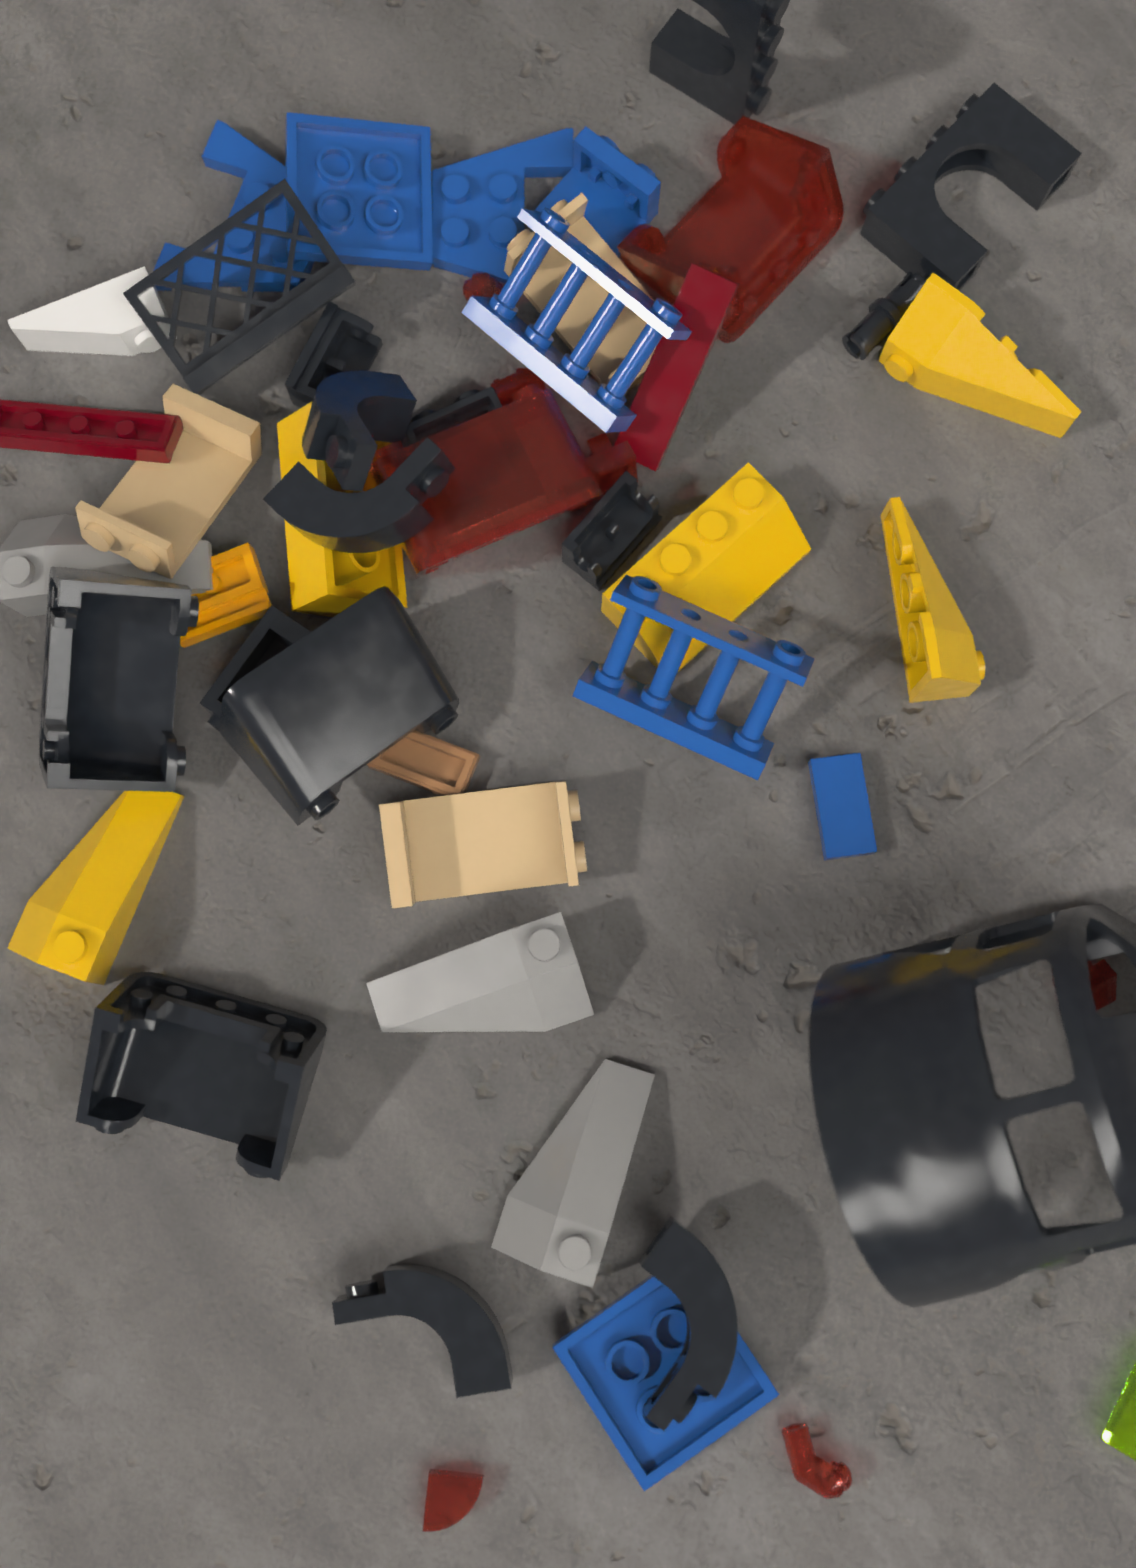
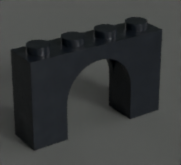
[649,0,790,129]
[860,82,1082,291]

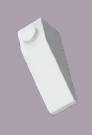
[7,266,177,356]

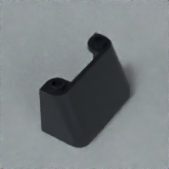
[39,566,199,792]
[220,586,459,826]
[75,972,327,1181]

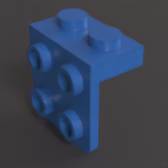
[531,126,661,258]

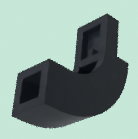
[302,371,417,491]
[263,437,456,553]
[639,1216,738,1431]
[332,1263,513,1398]

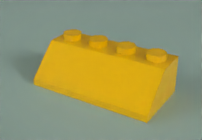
[277,402,408,617]
[601,462,811,672]

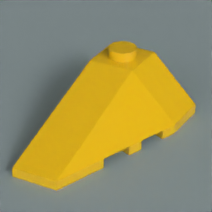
[878,272,1082,438]
[880,497,985,703]
[7,791,184,985]

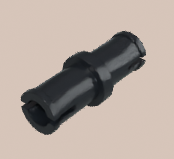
[842,272,926,360]

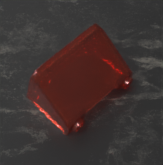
[617,116,844,344]
[369,384,603,579]

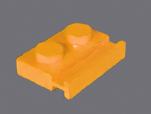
[180,542,273,648]

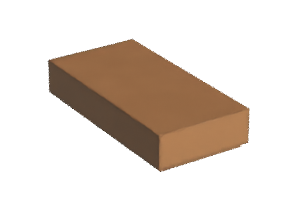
[367,730,480,796]

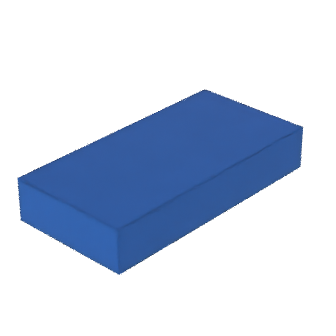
[808,753,877,861]

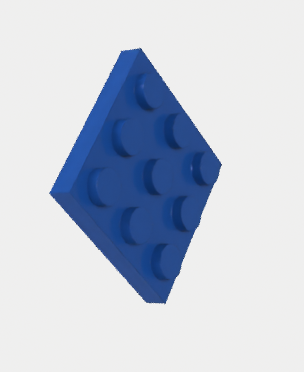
[285,112,433,271]
[552,1275,779,1492]

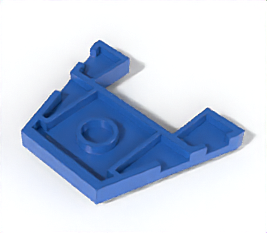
[153,120,314,292]
[432,128,573,284]

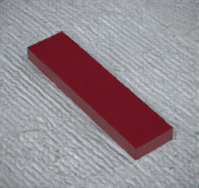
[612,263,740,472]
[0,399,184,464]

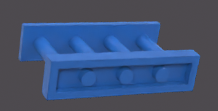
[461,208,692,433]
[572,575,814,780]

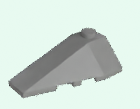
[0,514,213,617]
[366,912,594,1033]
[491,1059,655,1288]

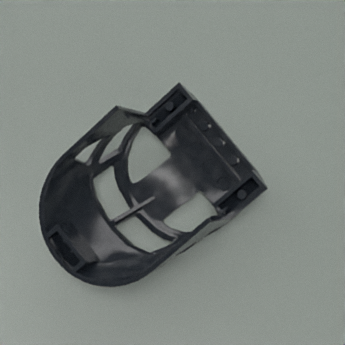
[809,904,1136,1308]

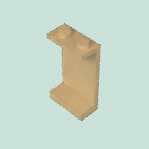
[504,193,656,396]
[75,384,262,579]
[379,780,587,908]

